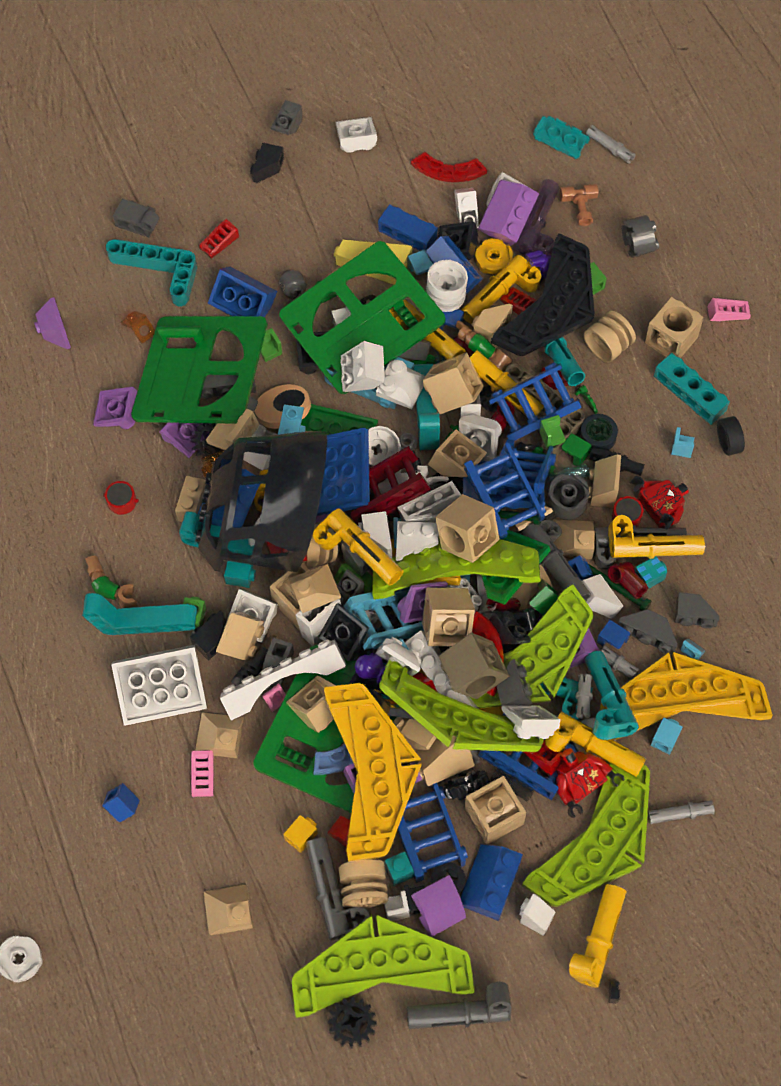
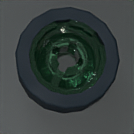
[579,414,618,451]

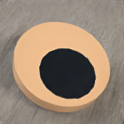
[254,384,311,429]

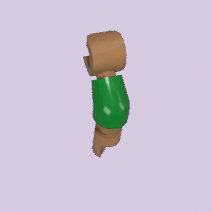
[456,321,512,372]
[85,556,137,608]

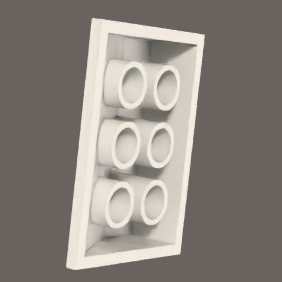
[111,645,207,726]

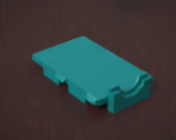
[533,116,590,159]

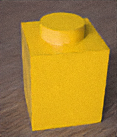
[283,815,318,853]

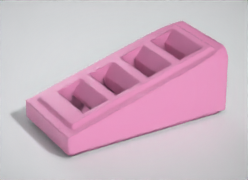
[707,298,751,321]
[191,751,214,797]

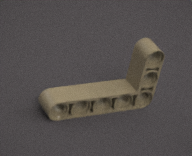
[506,364,585,456]

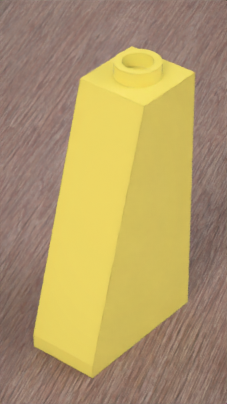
[334,240,412,285]

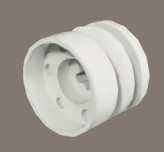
[426,260,468,312]
[369,426,401,468]

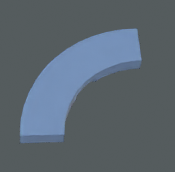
[314,745,353,775]

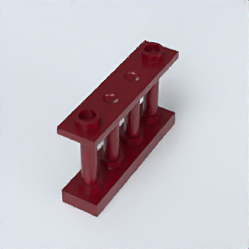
[350,446,431,525]

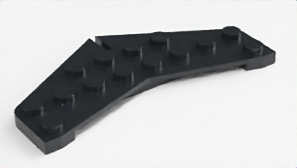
[491,233,595,356]

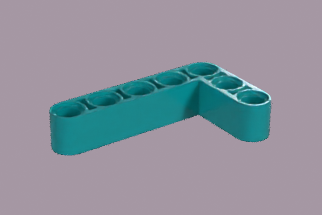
[106,239,197,306]
[414,364,440,450]
[82,593,197,635]

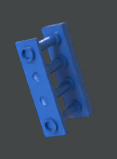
[489,362,582,440]
[489,439,556,499]
[464,443,546,539]
[478,713,578,801]
[397,783,468,883]

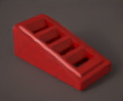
[199,219,239,259]
[500,287,536,315]
[524,740,564,775]

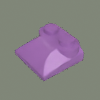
[93,387,137,429]
[159,423,204,458]
[397,581,448,623]

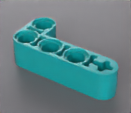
[179,512,254,555]

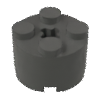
[622,215,659,258]
[547,474,589,520]

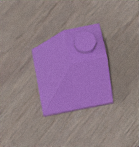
[34,297,71,349]

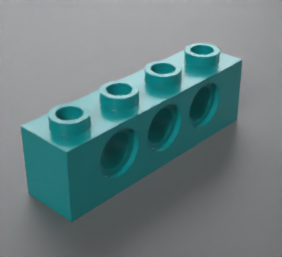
[654,353,730,425]

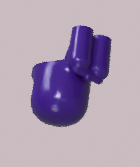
[525,250,551,280]
[355,653,386,684]

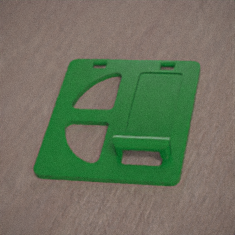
[279,241,446,394]
[131,316,268,424]
[253,645,398,813]

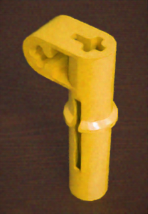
[461,255,541,324]
[389,300,466,360]
[470,350,544,417]
[313,508,404,586]
[608,515,705,559]
[545,711,647,777]
[569,884,626,988]

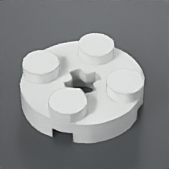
[0,936,43,983]

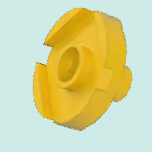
[475,239,513,274]

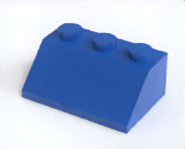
[208,267,277,317]
[197,469,260,528]
[460,844,523,921]

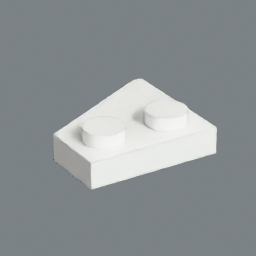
[396,521,439,561]

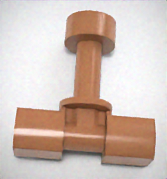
[559,184,599,226]

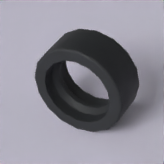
[717,416,745,456]

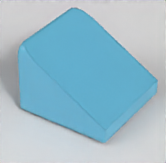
[680,639,705,660]

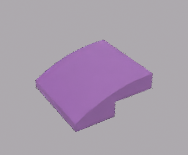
[412,875,466,937]

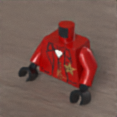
[629,476,689,530]
[556,748,624,818]

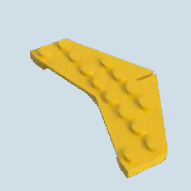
[599,652,773,740]
[324,683,422,862]

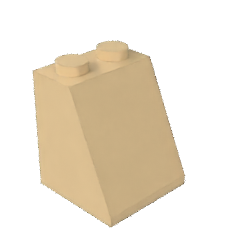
[414,736,474,786]

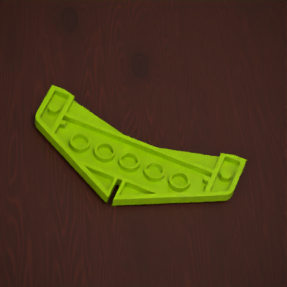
[372,536,541,599]
[470,584,593,708]
[379,659,544,752]
[522,763,650,907]
[292,915,475,1018]

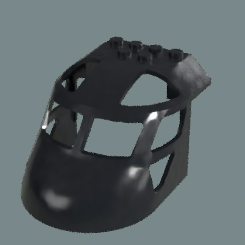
[196,431,327,572]

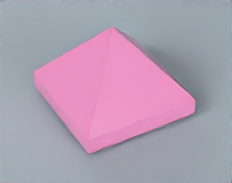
[262,683,286,712]

